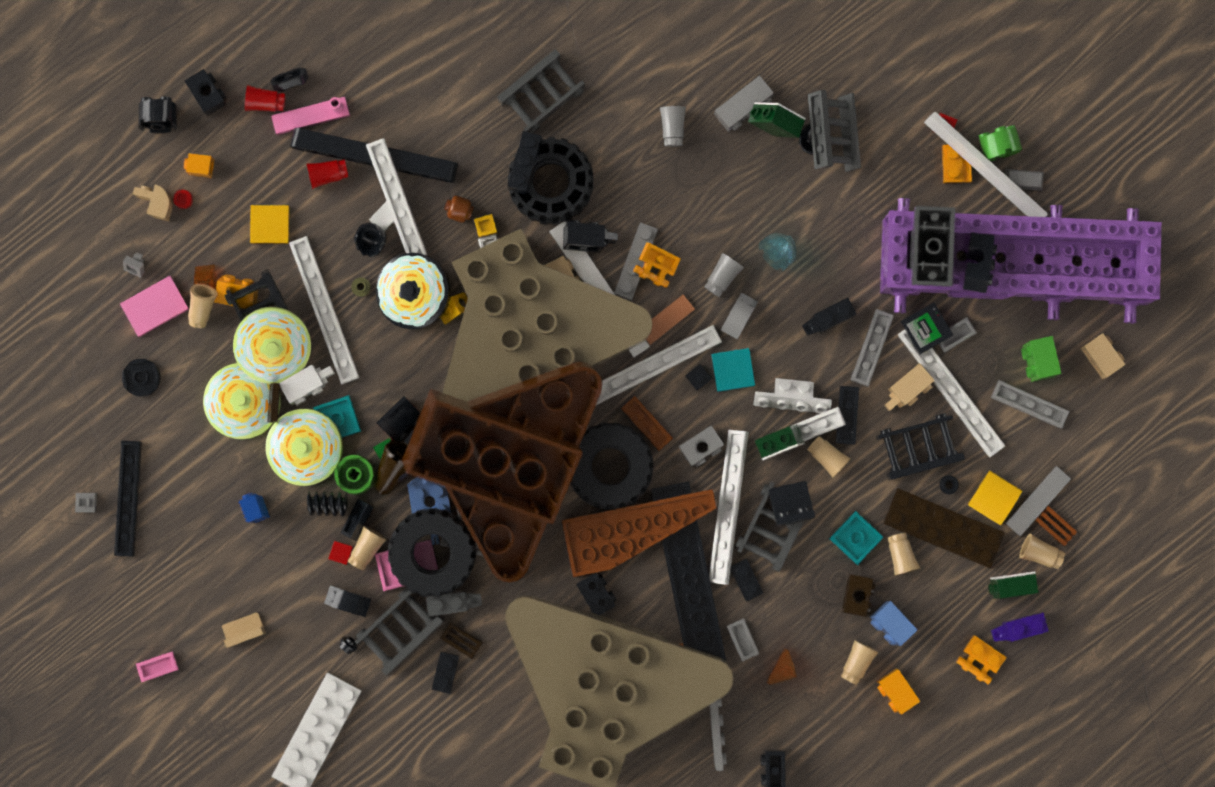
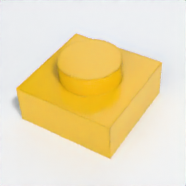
[474,214,497,238]

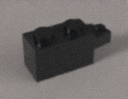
[563,220,618,253]
[802,297,857,336]

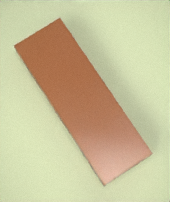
[646,295,695,345]

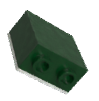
[748,102,806,138]
[755,425,805,460]
[988,572,1039,599]

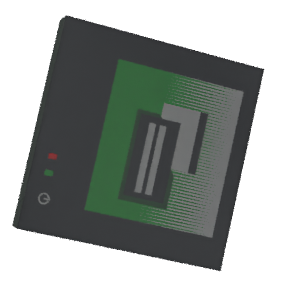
[901,303,953,355]

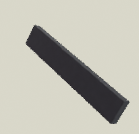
[114,441,142,557]

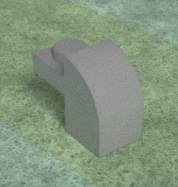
[721,293,758,339]

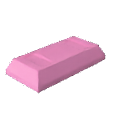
[136,651,179,682]

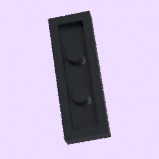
[835,386,859,445]

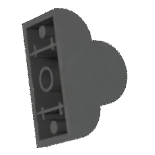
[909,206,955,287]

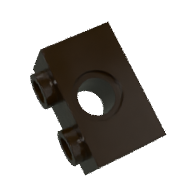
[841,574,876,617]

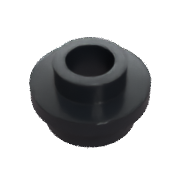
[939,475,959,495]
[339,636,358,654]

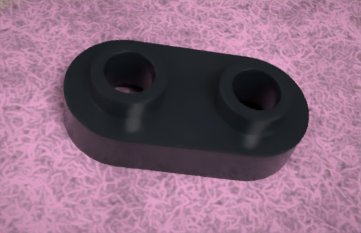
[270,68,309,92]

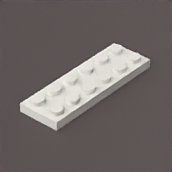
[272,673,362,787]

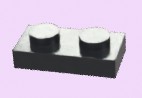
[340,499,373,541]
[730,558,763,602]
[431,652,460,694]

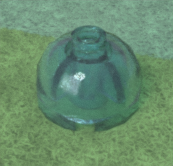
[759,232,797,271]

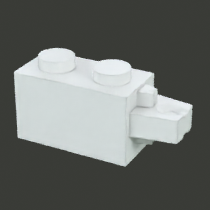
[279,365,335,406]

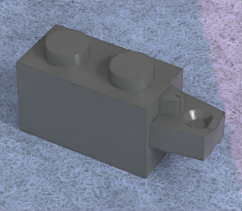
[426,592,482,616]

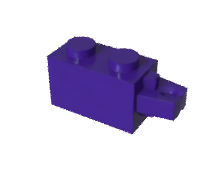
[991,612,1049,642]

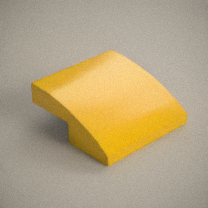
[968,470,1022,526]

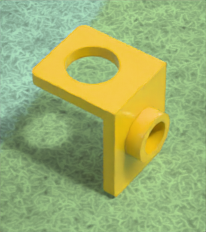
[441,292,468,324]

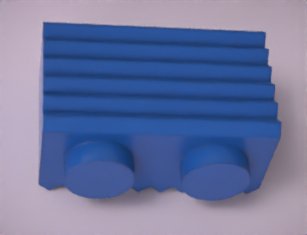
[239,492,270,523]

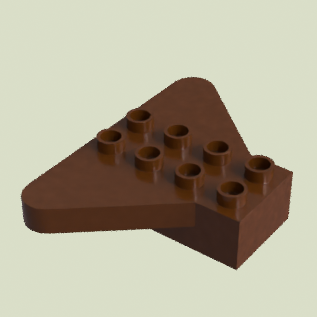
[402,362,602,583]

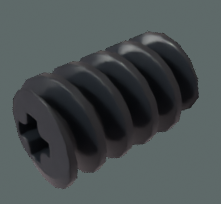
[307,491,348,516]

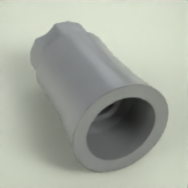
[660,106,686,147]
[704,253,744,297]

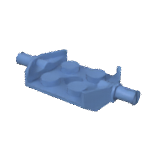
[407,477,451,545]

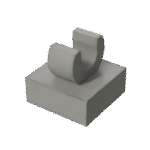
[123,252,145,278]
[75,493,97,513]

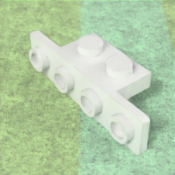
[753,378,832,414]

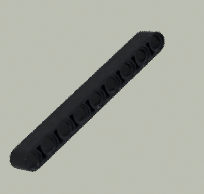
[290,128,458,183]

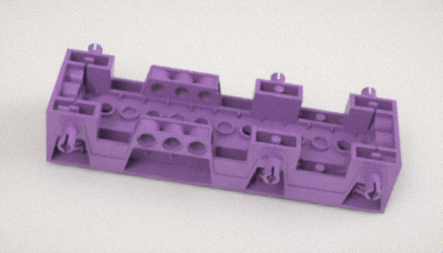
[880,198,1161,324]

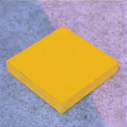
[250,205,290,244]

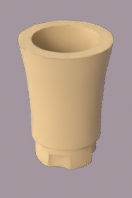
[188,284,217,328]
[807,436,851,478]
[348,526,387,570]
[888,533,921,576]
[1019,534,1065,569]
[841,640,879,685]

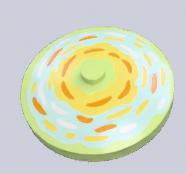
[233,307,311,384]
[203,363,281,440]
[266,409,343,486]

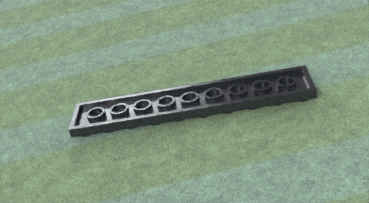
[651,481,727,662]

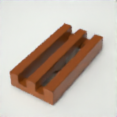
[1035,506,1077,546]

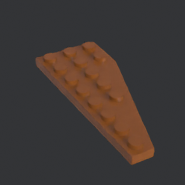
[562,489,717,577]

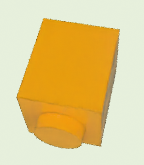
[184,153,215,178]

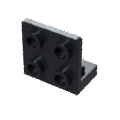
[769,481,815,527]

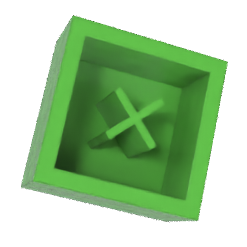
[1021,336,1062,382]

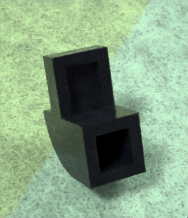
[324,585,371,617]

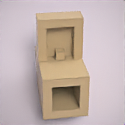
[133,185,173,222]

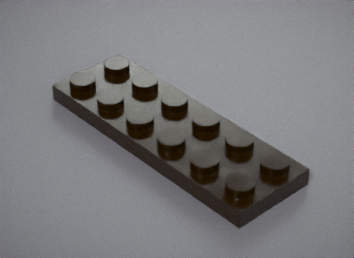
[883,488,1005,569]

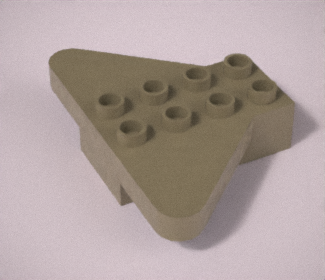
[442,229,652,402]
[505,595,733,787]

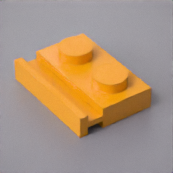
[942,145,972,184]

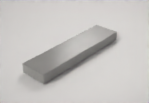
[850,309,894,387]
[991,380,1070,429]
[1005,466,1071,536]

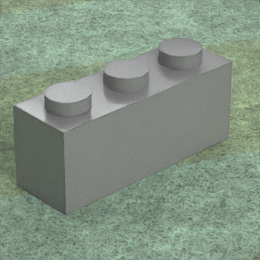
[714,76,774,132]

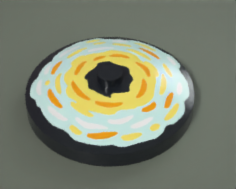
[376,253,451,329]

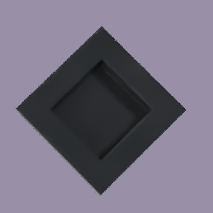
[685,364,712,391]

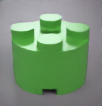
[979,125,1023,161]
[334,455,376,495]

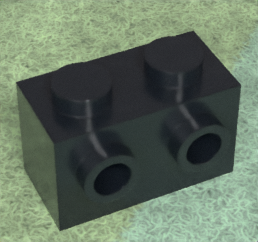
[576,573,617,615]
[760,749,786,787]

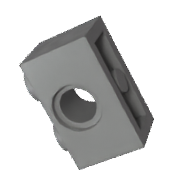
[679,425,724,467]

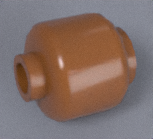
[444,195,474,223]

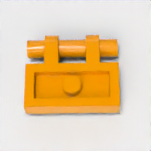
[633,242,681,288]
[956,635,1007,684]

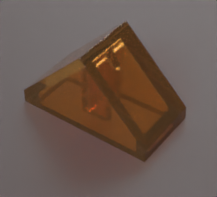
[194,264,217,303]
[766,648,797,685]

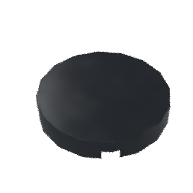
[122,359,161,397]

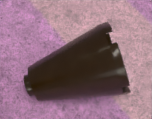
[373,440,410,495]

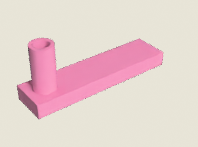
[271,97,350,135]

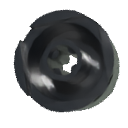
[138,96,177,134]

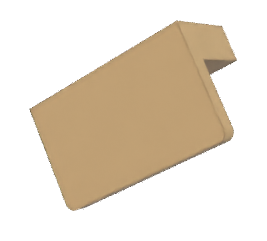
[222,612,266,648]

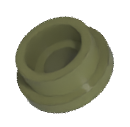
[351,278,371,297]

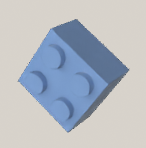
[869,601,917,646]

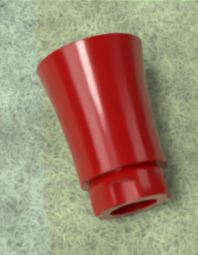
[245,85,286,112]
[306,160,349,189]

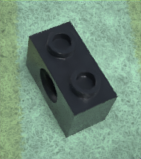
[185,69,227,116]

